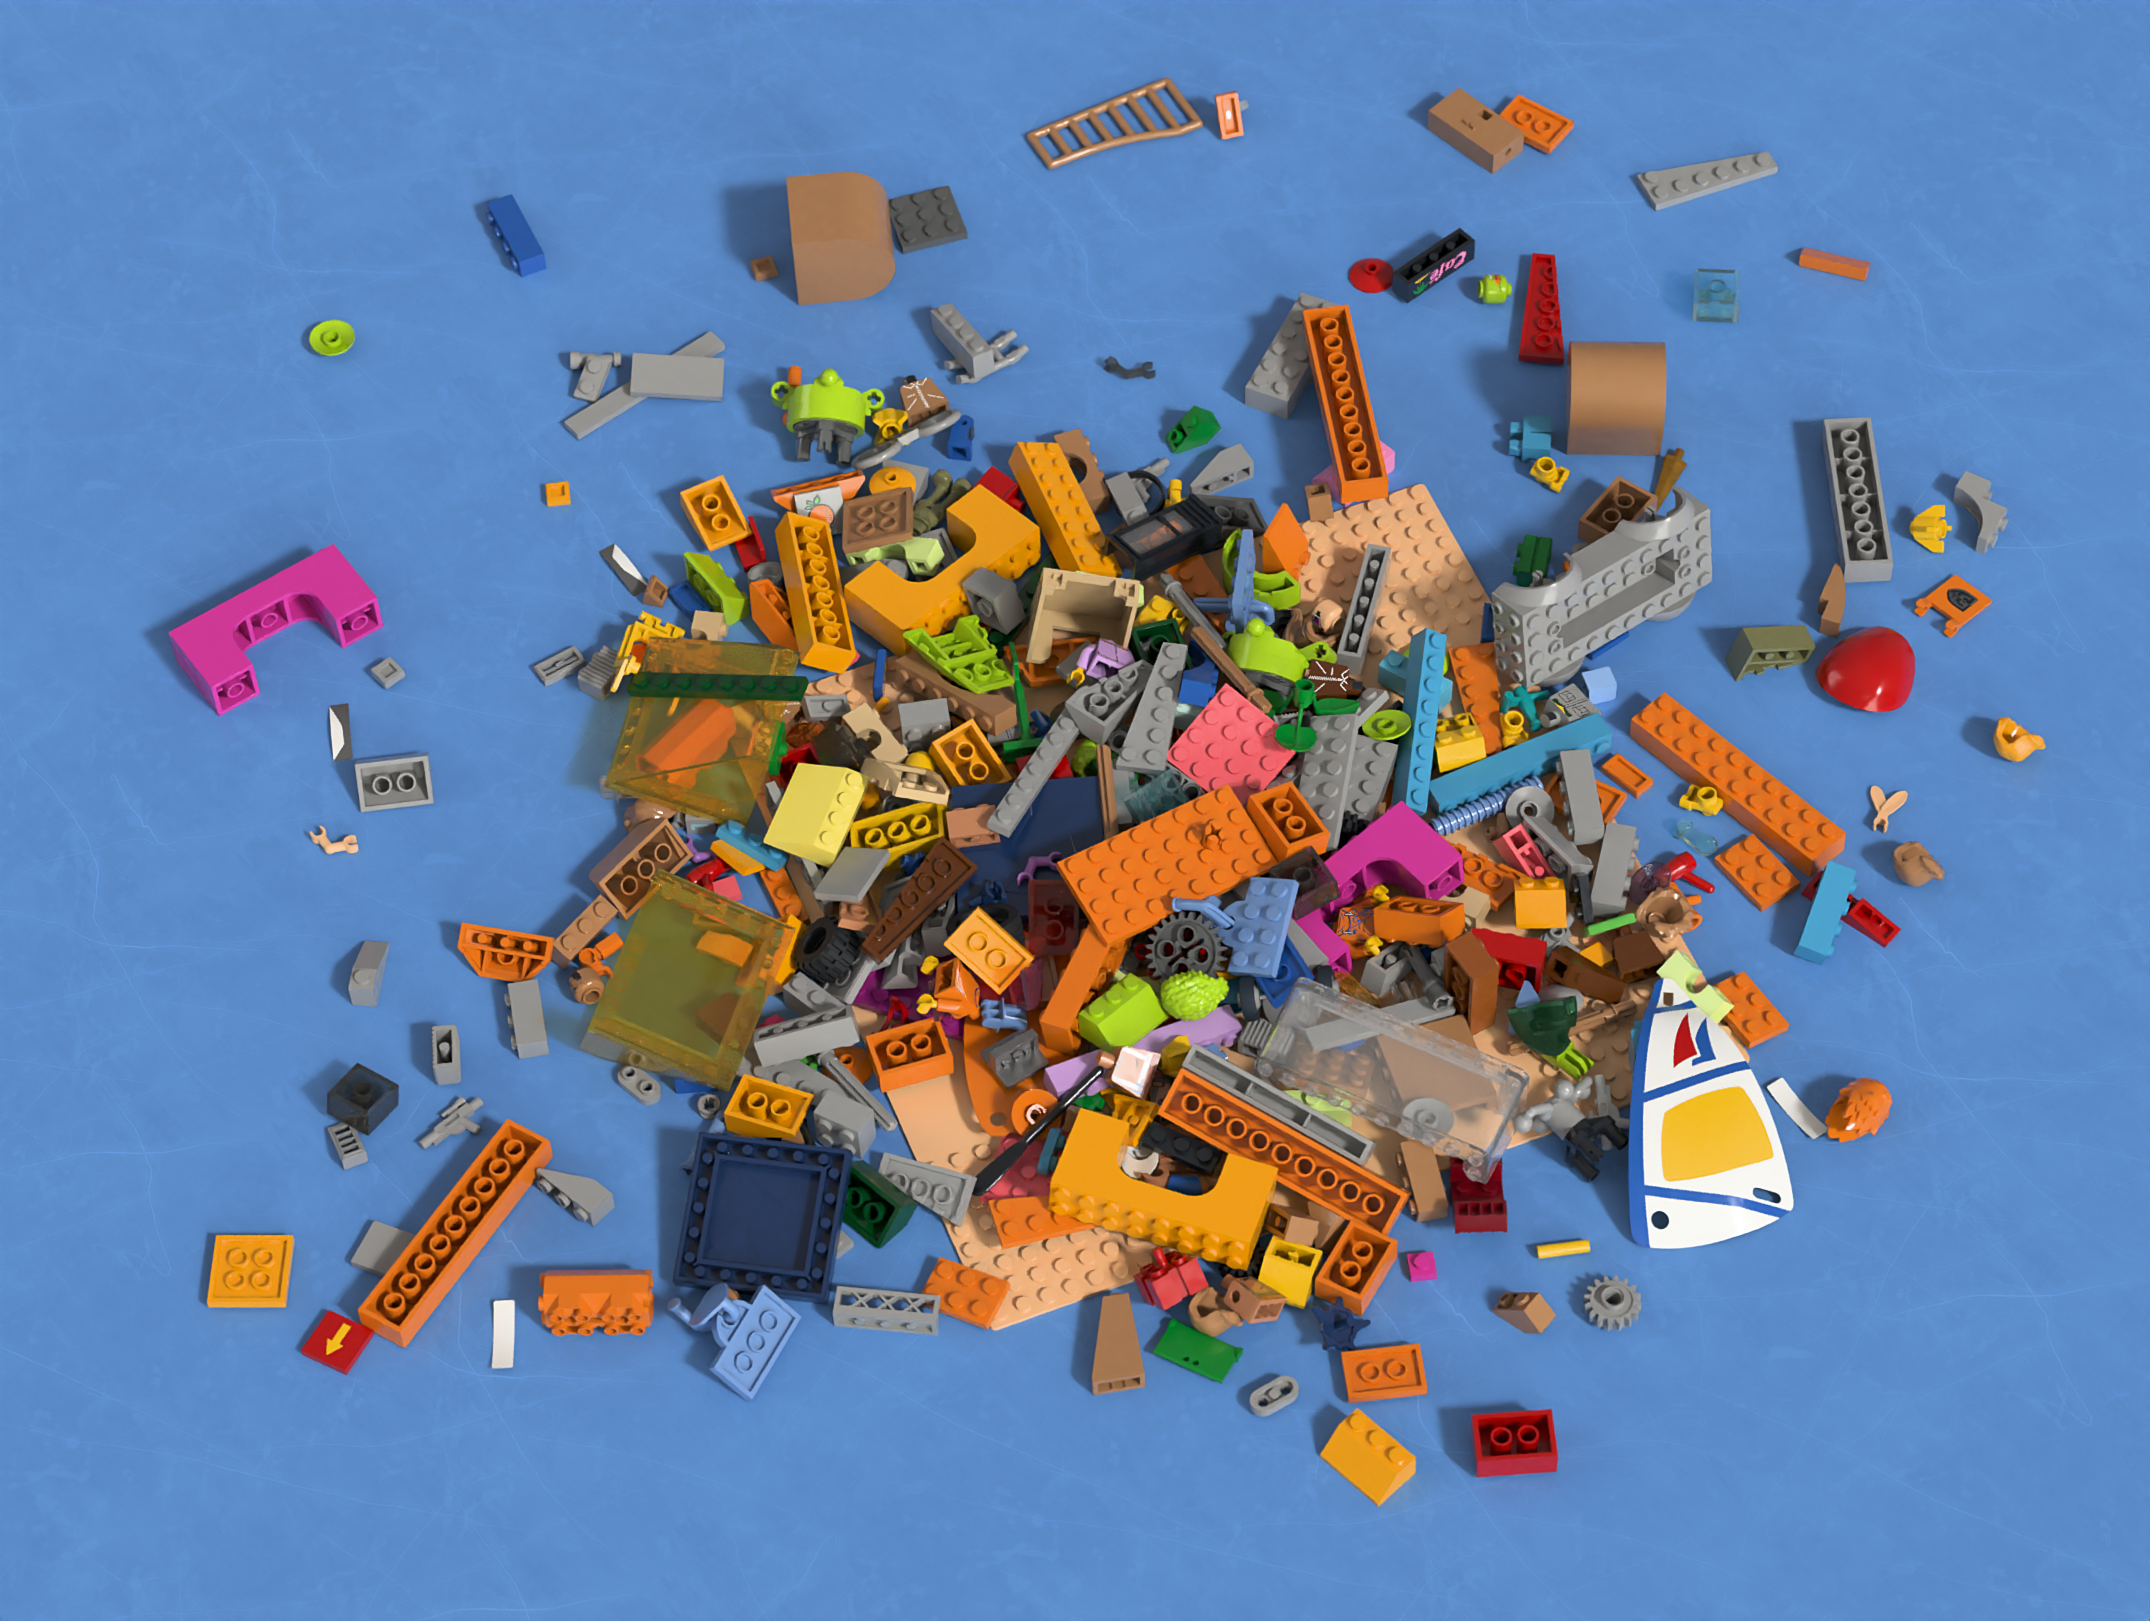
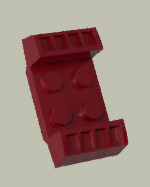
[1449,1155,1507,1234]

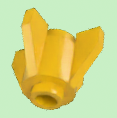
[872,408,910,446]
[1910,505,1952,553]
[1158,1035,1192,1078]

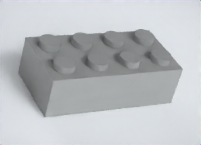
[1344,734,1398,826]

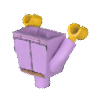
[1067,639,1135,688]

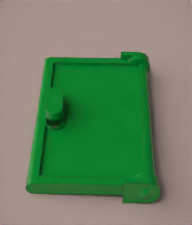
[1153,1318,1244,1384]

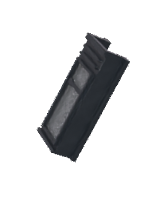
[1100,493,1224,582]

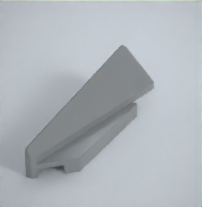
[881,924,926,989]

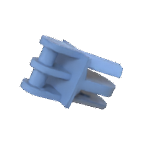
[980,998,1028,1033]

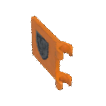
[1914,574,1992,638]

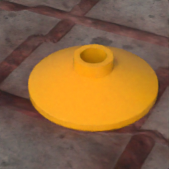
[869,466,916,495]

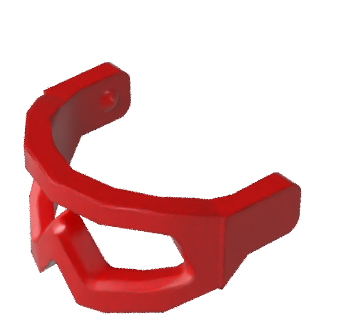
[871,995,908,1034]

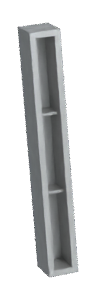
[1182,1043,1377,1166]

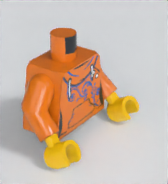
[1324,885,1389,960]
[916,955,983,1020]

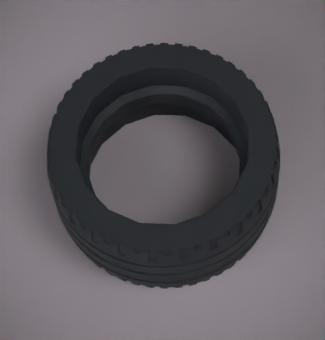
[947,903,1025,967]

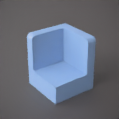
[1581,667,1617,704]

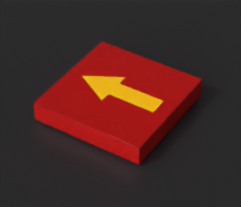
[301,1310,374,1375]

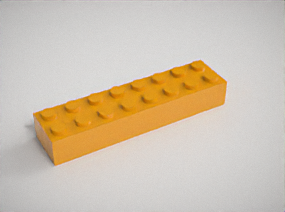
[1008,442,1123,578]
[774,511,856,674]

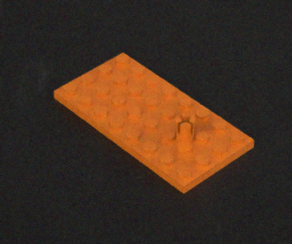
[1056,784,1279,948]

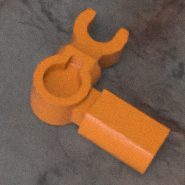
[579,932,623,979]

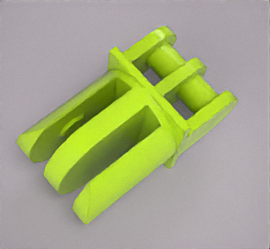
[1541,1036,1594,1081]

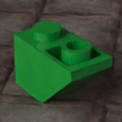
[1165,405,1221,454]

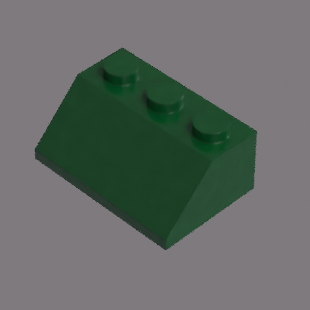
[1128,617,1194,690]
[843,1160,918,1249]

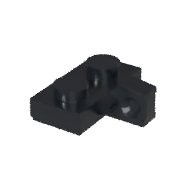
[1568,872,1595,926]

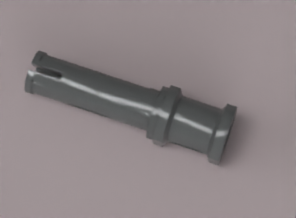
[1404,945,1453,1011]

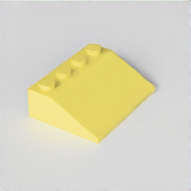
[763,763,869,868]

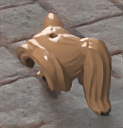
[1282,608,1343,658]

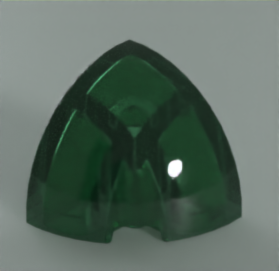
[1506,996,1577,1056]

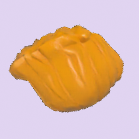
[1993,716,2046,762]

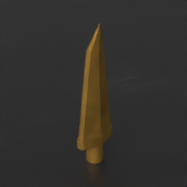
[1654,448,1687,513]

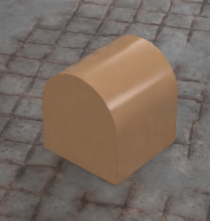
[786,172,895,305]
[1566,341,1666,456]

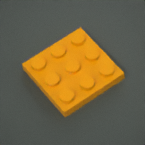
[207,1235,295,1307]

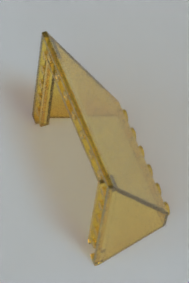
[604,636,801,828]
[579,868,796,1092]

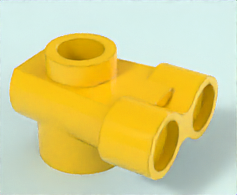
[1529,457,1570,493]
[1164,479,1187,509]
[1499,711,1530,751]
[1679,784,1723,816]

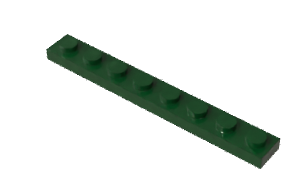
[627,672,809,701]

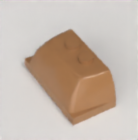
[589,818,693,920]

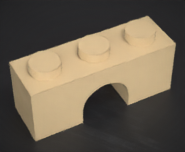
[682,610,728,674]
[841,702,909,764]
[1410,886,1491,929]

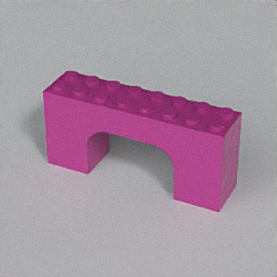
[169,544,383,716]
[1291,800,1465,986]

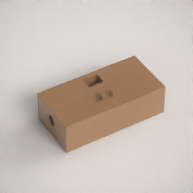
[1428,88,1524,174]

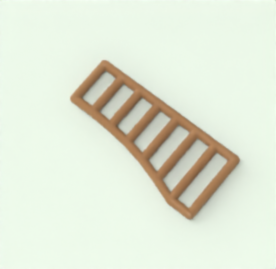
[1027,77,1203,169]

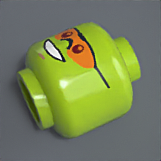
[1477,274,1512,304]

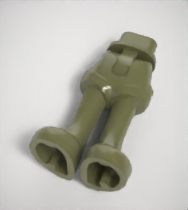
[913,469,972,536]

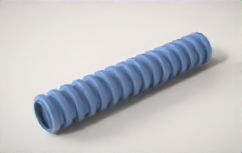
[1429,776,1544,836]

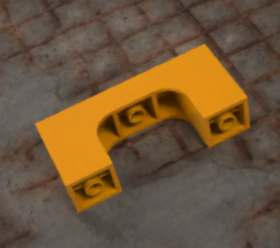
[844,484,1041,658]
[1049,1108,1278,1271]

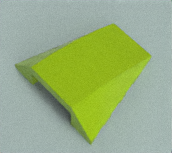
[903,614,1015,694]

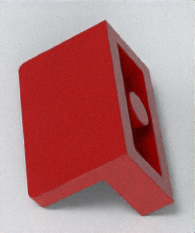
[733,515,766,573]

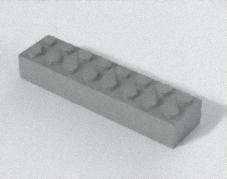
[1822,417,1893,583]

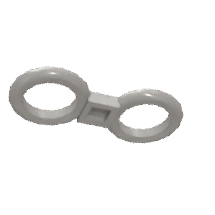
[851,409,962,470]

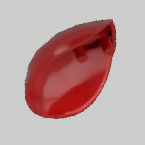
[1815,626,1915,712]

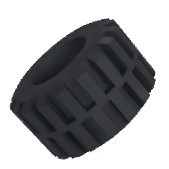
[793,915,860,984]

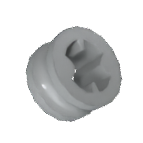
[698,1094,721,1120]

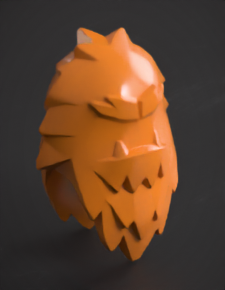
[1825,1078,1892,1143]

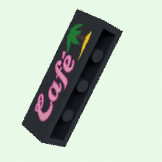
[1392,228,1475,303]

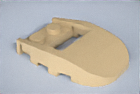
[860,758,950,805]

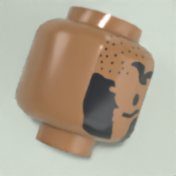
[568,967,605,1004]

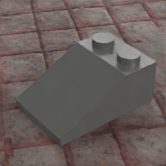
[1187,494,1268,549]

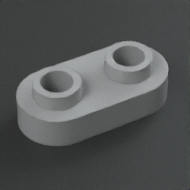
[618,1065,662,1106]
[1250,1376,1299,1417]

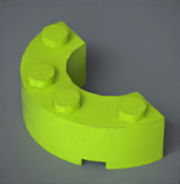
[1222,528,1301,611]

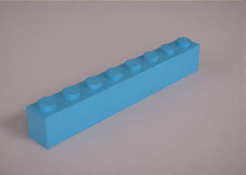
[1391,628,1447,817]
[1428,712,1612,816]

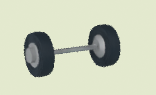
[1237,965,1340,1022]

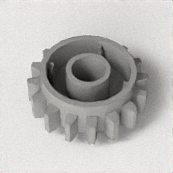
[1583,1275,1642,1331]

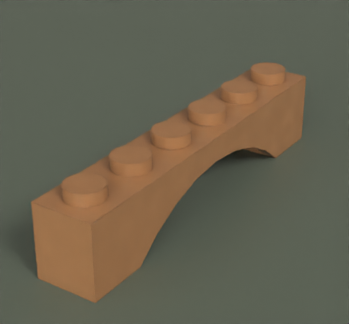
[895,650,1017,737]

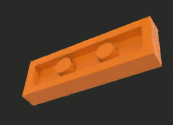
[760,867,810,926]

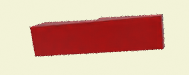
[1801,870,1901,948]

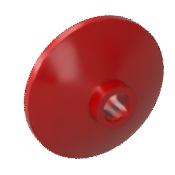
[1349,258,1394,293]

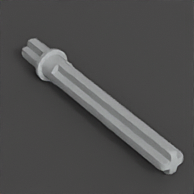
[1158,573,1228,653]
[813,1049,898,1132]

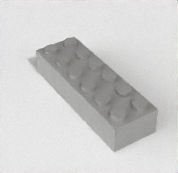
[1245,292,1340,420]

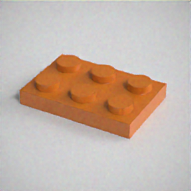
[1499,94,1574,154]
[1544,774,1627,833]
[1714,834,1801,912]
[1713,971,1790,1049]
[920,1257,1011,1330]
[1341,1343,1428,1403]

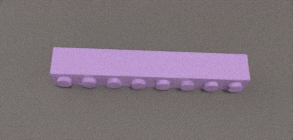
[1043,1004,1242,1102]

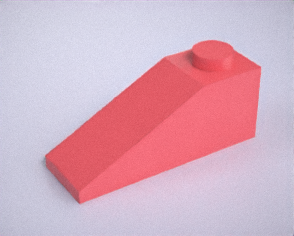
[1492,823,1557,879]

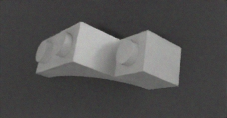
[1953,471,2008,555]

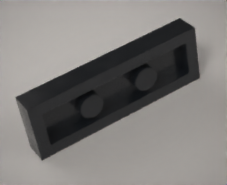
[1141,1121,1222,1177]

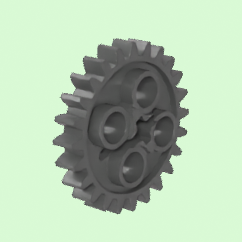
[1146,912,1228,985]

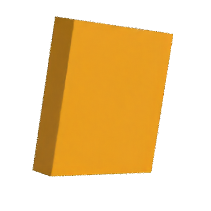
[710,839,768,876]

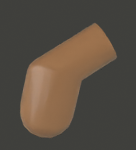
[1484,813,1509,843]

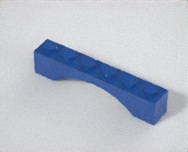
[1178,637,1219,707]

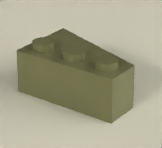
[1725,625,1816,682]

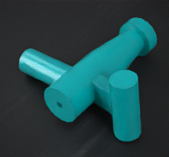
[1499,685,1550,732]

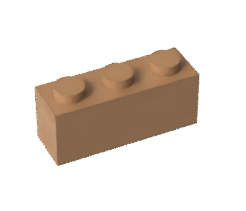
[551,894,618,970]
[1395,1139,1449,1223]

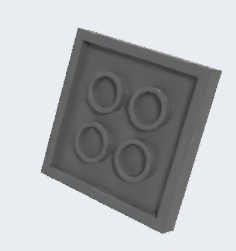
[888,185,968,254]

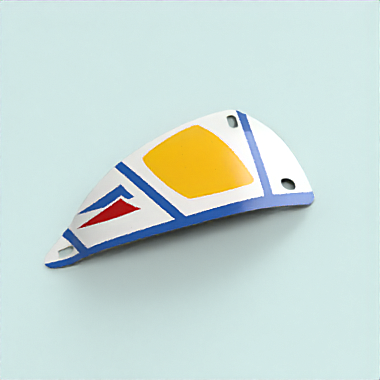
[1629,978,1794,1248]

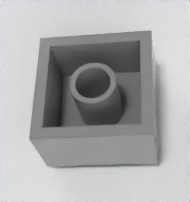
[961,567,1026,635]
[898,698,951,754]
[813,1090,876,1159]

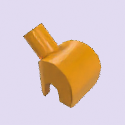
[861,784,882,812]

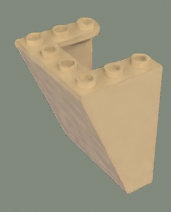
[1026,568,1140,664]

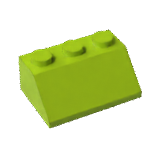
[683,552,750,627]
[1078,973,1169,1054]

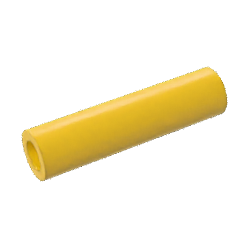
[1536,1239,1590,1259]

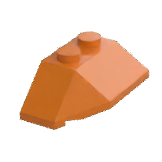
[770,469,865,514]
[749,579,799,654]
[457,923,555,982]

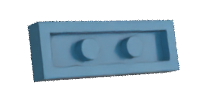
[715,820,791,872]

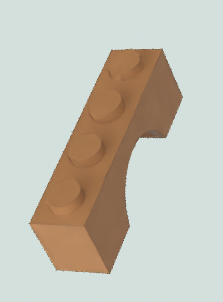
[1053,428,1113,515]

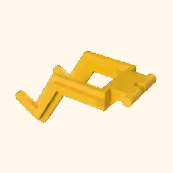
[610,611,688,719]

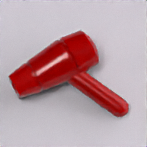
[1650,851,1715,894]
[684,856,731,893]

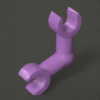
[686,834,718,863]
[1017,852,1062,889]

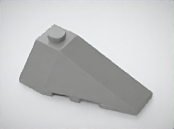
[1065,659,1154,745]

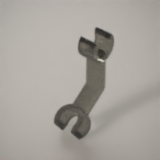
[1104,356,1156,379]

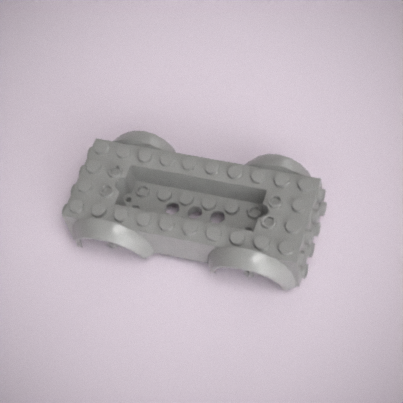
[1491,485,1712,689]

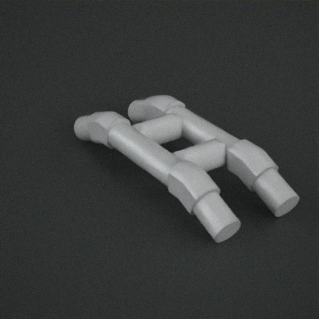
[944,329,1029,384]

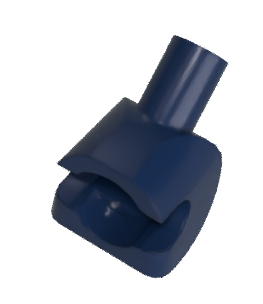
[968,880,1007,907]

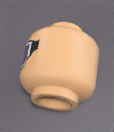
[1311,599,1346,635]

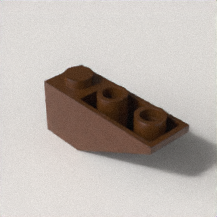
[1543,946,1628,1005]

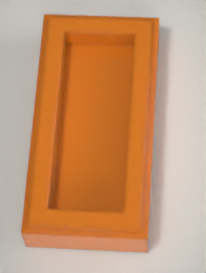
[1601,752,1654,799]

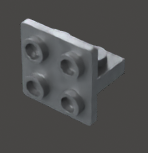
[980,1028,1049,1089]

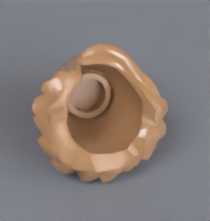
[623,794,677,833]
[1892,841,1945,887]
[1636,887,1694,938]
[1187,1286,1243,1337]

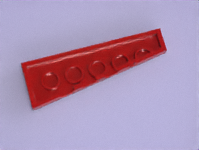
[1518,253,1564,365]

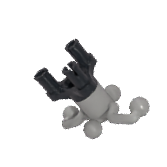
[1512,1076,1629,1183]

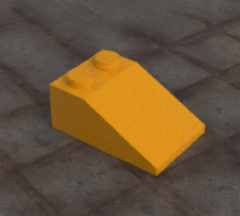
[680,475,752,552]
[724,1074,815,1138]

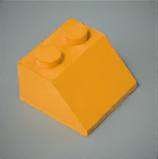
[1513,877,1567,929]

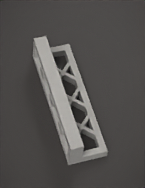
[832,1286,941,1336]

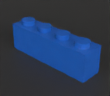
[485,194,547,277]

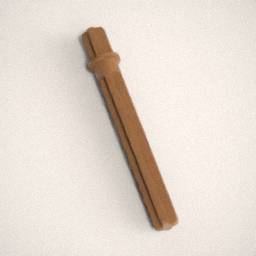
[1190,626,1272,714]
[1096,744,1119,840]
[1507,1000,1637,1056]

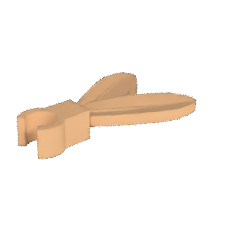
[1870,786,1908,833]

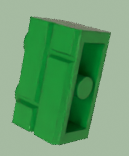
[1513,535,1553,587]

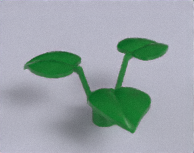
[1244,679,1360,752]

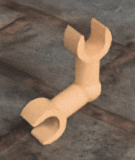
[310,826,359,854]

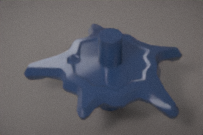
[1311,1296,1371,1351]

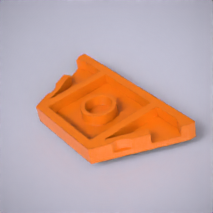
[1003,636,1096,688]

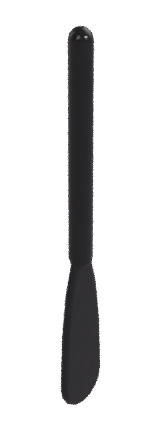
[972,1066,1104,1196]

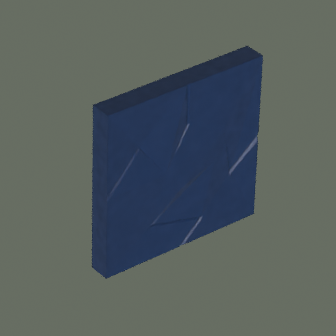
[952,776,1104,924]
[672,1132,854,1305]

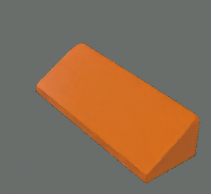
[1799,248,1871,281]

